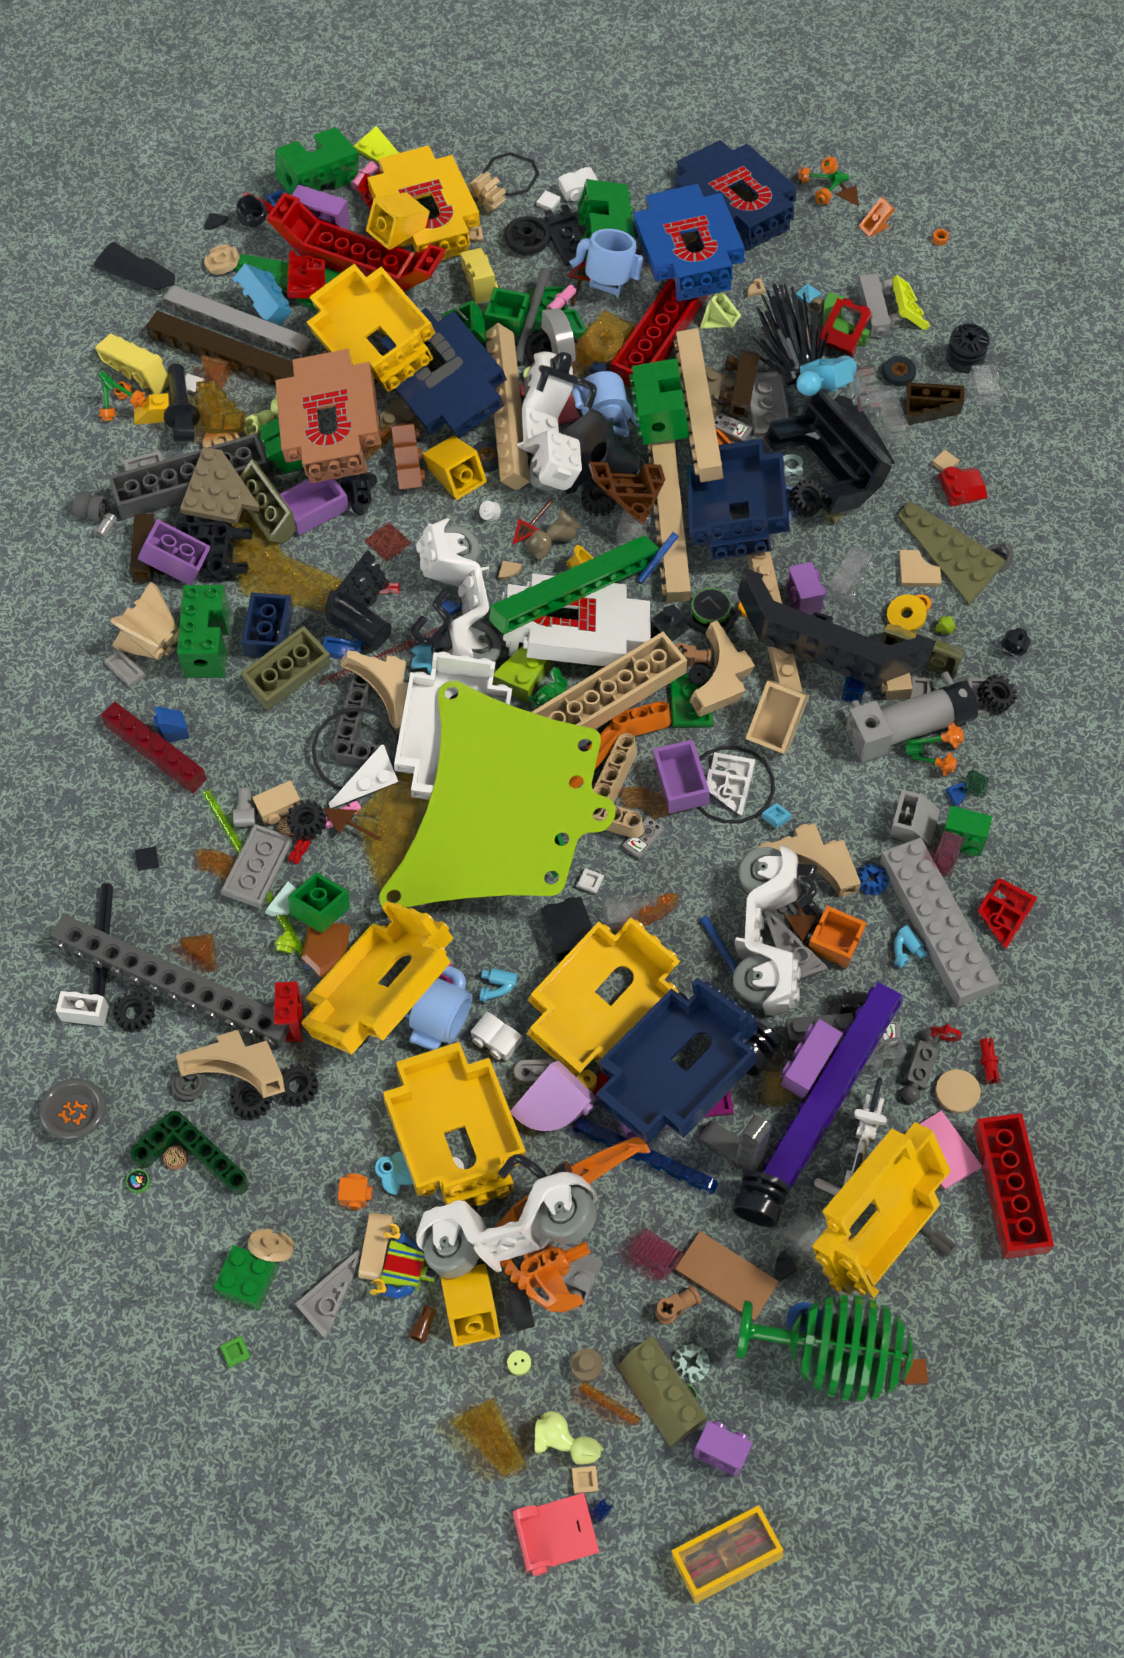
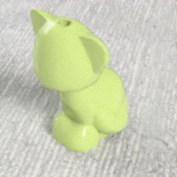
[241,393,279,437]
[535,1411,604,1465]

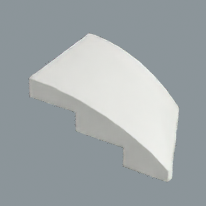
[706,752,755,815]

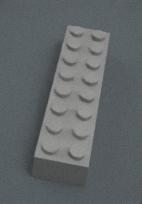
[880,838,1000,1007]

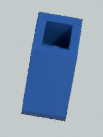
[153,707,190,743]

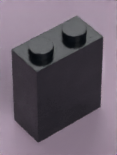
[540,896,593,961]

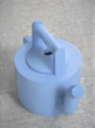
[569,229,643,298]
[572,371,640,437]
[404,966,472,1051]

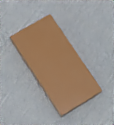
[675,1231,779,1321]

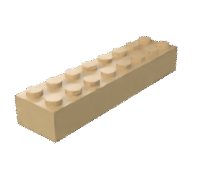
[532,632,687,729]

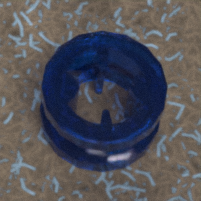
[590,1498,614,1524]

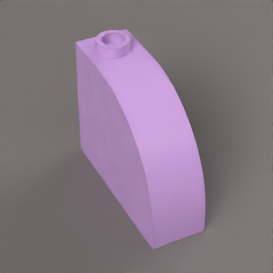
[510,1061,597,1131]

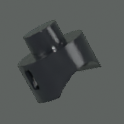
[1001,628,1031,658]

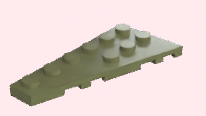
[898,501,1005,605]

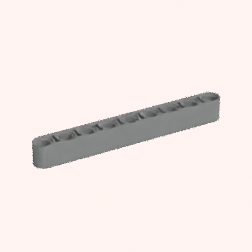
[161,286,312,358]

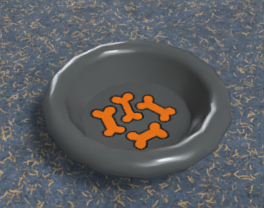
[39,1078,106,1141]

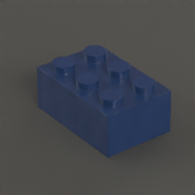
[241,592,294,657]

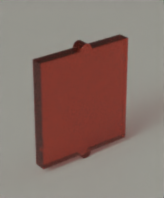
[365,522,411,562]

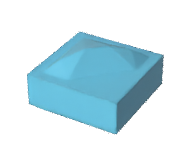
[796,283,821,307]
[762,803,792,829]

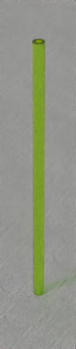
[203,790,303,957]

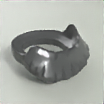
[987,541,1014,573]

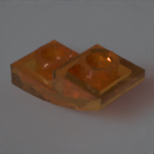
[638,892,679,926]

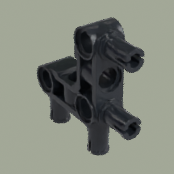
[176,514,253,582]

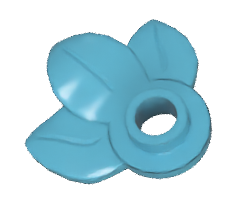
[411,644,433,675]
[375,1151,413,1196]

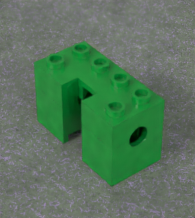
[275,127,359,195]
[577,179,636,259]
[629,358,689,445]
[177,585,231,678]

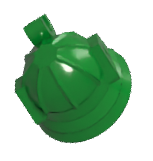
[526,667,567,709]

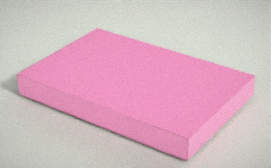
[920,1110,982,1191]

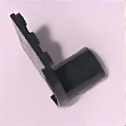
[561,408,640,494]
[325,550,392,650]

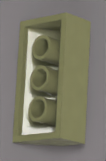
[240,460,296,543]
[881,623,965,679]
[241,626,330,711]
[617,1336,710,1448]

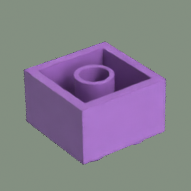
[786,562,826,615]
[694,1420,753,1478]

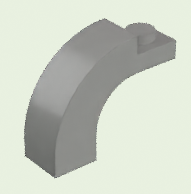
[542,308,576,366]

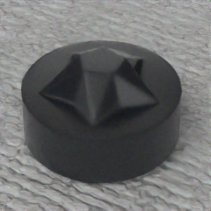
[689,664,709,685]

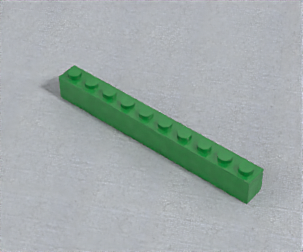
[489,535,659,634]

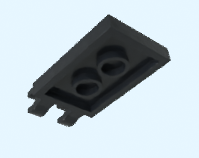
[544,204,587,266]

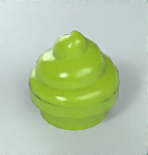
[935,615,957,635]
[274,931,296,954]

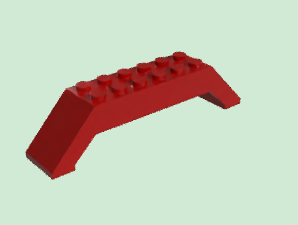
[267,193,446,292]

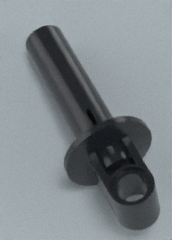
[164,363,200,442]
[341,448,377,515]

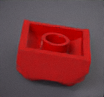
[938,466,987,507]

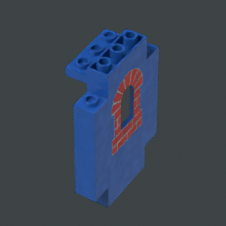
[633,184,745,302]

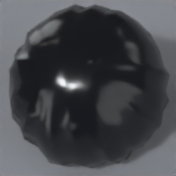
[236,195,267,227]

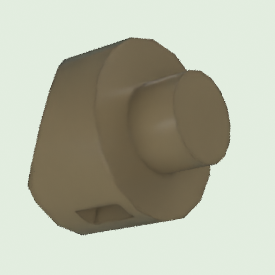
[571,1348,603,1383]

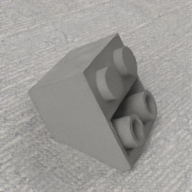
[889,790,940,847]
[539,1244,603,1312]

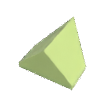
[700,292,741,329]

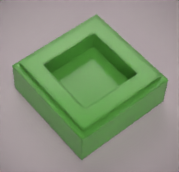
[220,1336,251,1368]

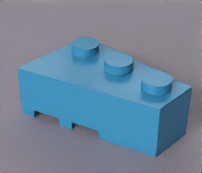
[232,263,292,326]

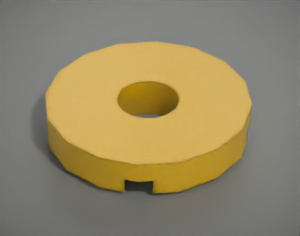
[887,594,927,632]

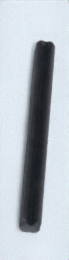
[92,883,113,998]

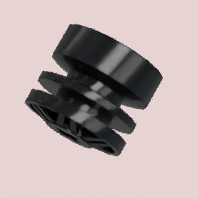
[946,323,990,373]
[746,1021,780,1077]
[732,1170,789,1228]

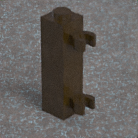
[717,350,759,418]
[130,514,168,584]

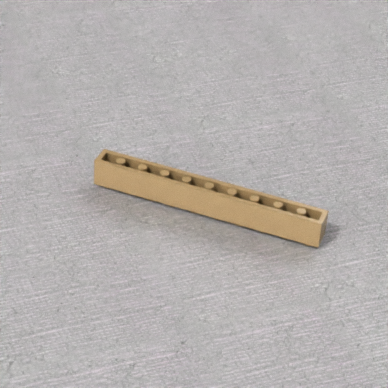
[485,323,530,490]
[674,328,723,482]
[647,440,691,603]
[747,552,802,692]

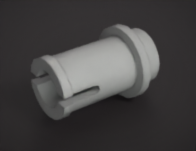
[94,513,117,538]

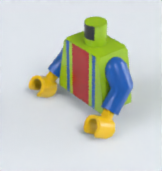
[370,1224,437,1299]

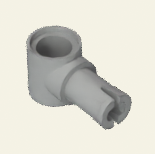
[233,788,257,828]

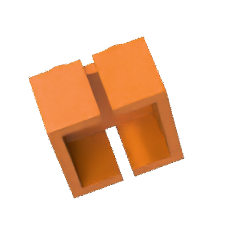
[808,906,867,968]

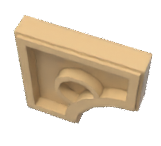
[899,550,941,587]

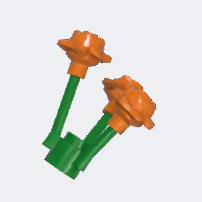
[906,722,964,776]

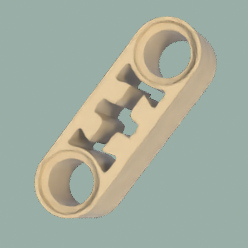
[359,1213,394,1280]

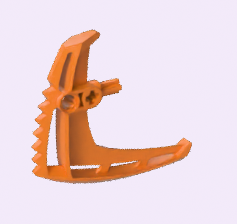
[494,1137,650,1312]

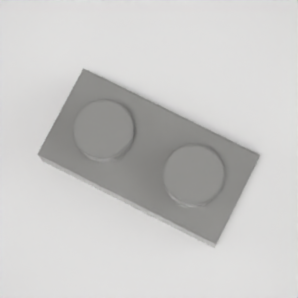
[123,451,163,471]

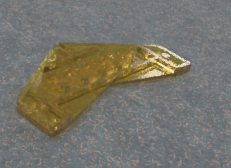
[231,509,343,611]
[357,771,430,902]

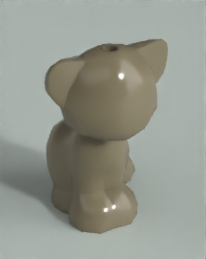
[524,509,581,559]

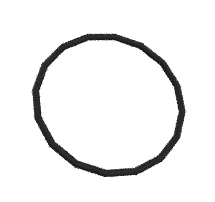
[312,707,398,790]
[696,746,775,823]

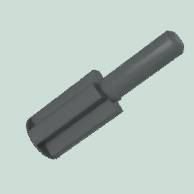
[920,1225,957,1256]

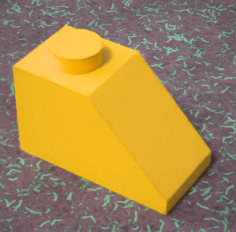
[134,393,171,425]

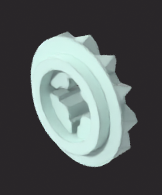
[672,1344,710,1383]

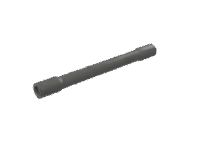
[515,268,551,366]

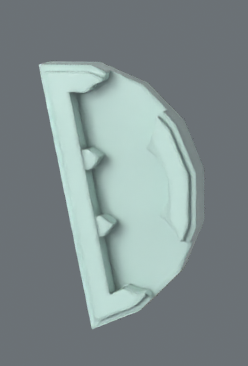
[265,882,296,916]

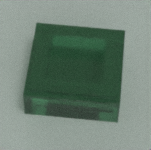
[964,770,989,798]

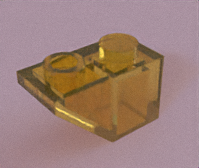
[760,1071,797,1107]

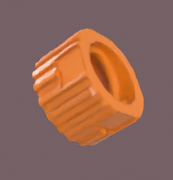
[932,229,949,246]

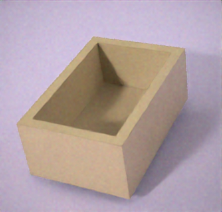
[745,680,810,754]

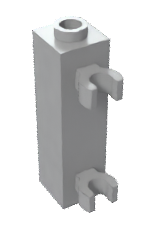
[858,273,901,338]

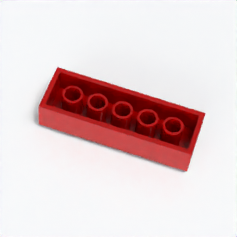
[973,1113,1054,1259]

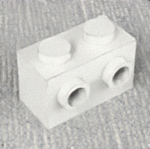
[56,991,109,1027]

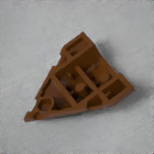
[589,462,666,526]

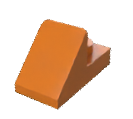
[858,197,896,237]

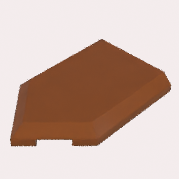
[302,923,350,978]

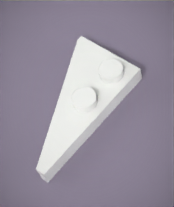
[329,744,399,808]

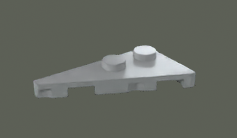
[764,911,828,981]
[295,1250,362,1339]

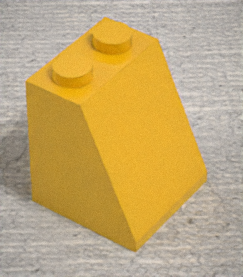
[366,192,430,250]
[422,435,487,500]
[440,1264,500,1347]

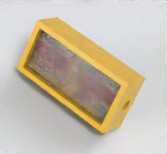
[671,1505,783,1604]

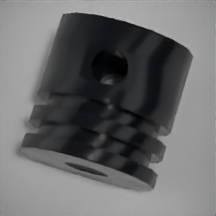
[840,989,867,1017]

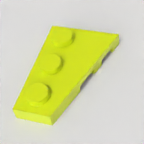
[354,126,399,165]
[891,275,930,330]

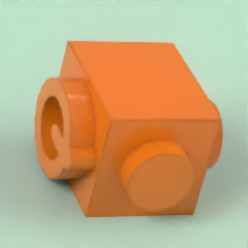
[338,1174,373,1210]

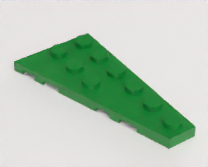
[233,254,342,312]

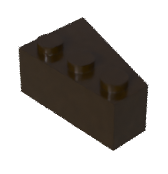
[903,382,964,426]

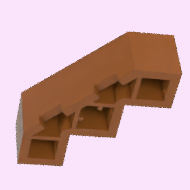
[391,422,425,489]

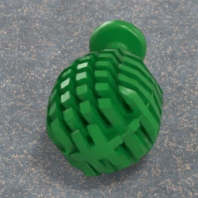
[736,1295,914,1402]

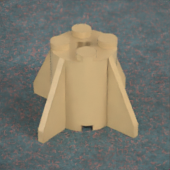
[110,582,180,660]

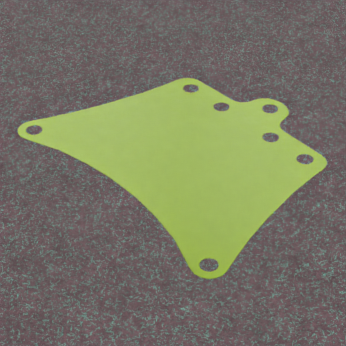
[379,681,616,908]

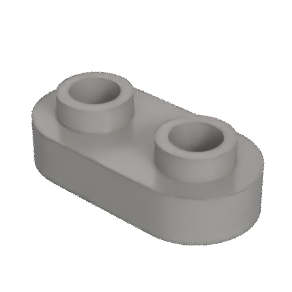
[514,1060,554,1084]

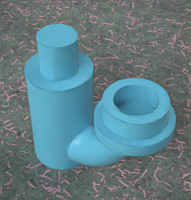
[894,925,927,968]
[480,968,518,1003]

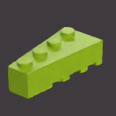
[493,646,553,702]

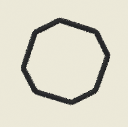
[482,152,539,196]

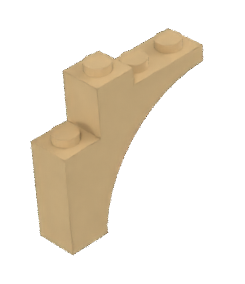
[689,621,755,717]
[340,650,409,735]
[758,823,861,897]
[176,1030,285,1098]

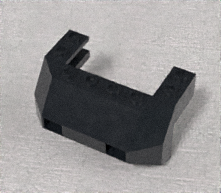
[764,389,892,515]

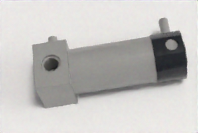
[845,672,978,762]

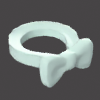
[783,454,803,477]

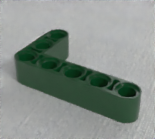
[130,1111,249,1195]

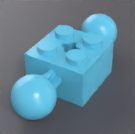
[797,356,857,396]

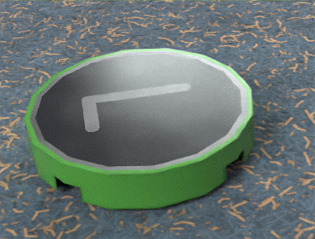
[691,588,731,624]

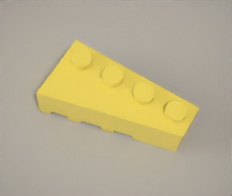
[95,333,169,395]

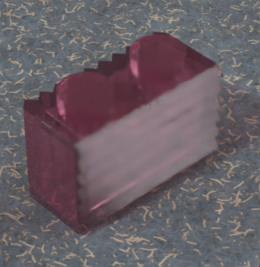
[934,831,964,877]
[629,1227,683,1280]

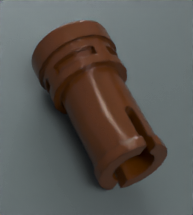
[408,1306,437,1344]

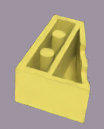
[460,248,498,304]

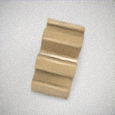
[469,172,506,213]

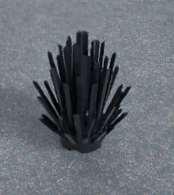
[751,283,830,386]

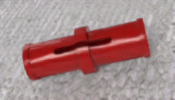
[979,1038,1000,1084]

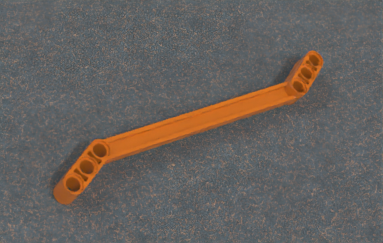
[569,701,671,788]

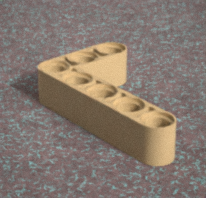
[593,733,644,838]

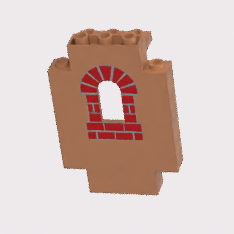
[275,349,382,483]

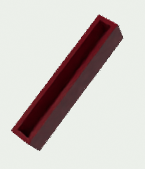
[101,701,207,794]

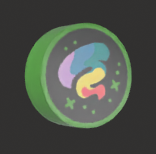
[126,1169,150,1193]

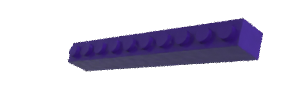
[763,982,903,1192]

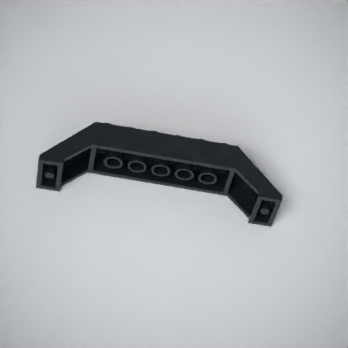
[737,568,936,686]

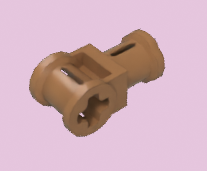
[675,643,711,667]
[656,1284,702,1325]

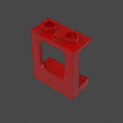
[820,298,873,357]
[274,981,304,1042]

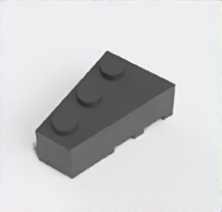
[784,1013,854,1058]

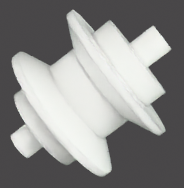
[479,501,501,521]

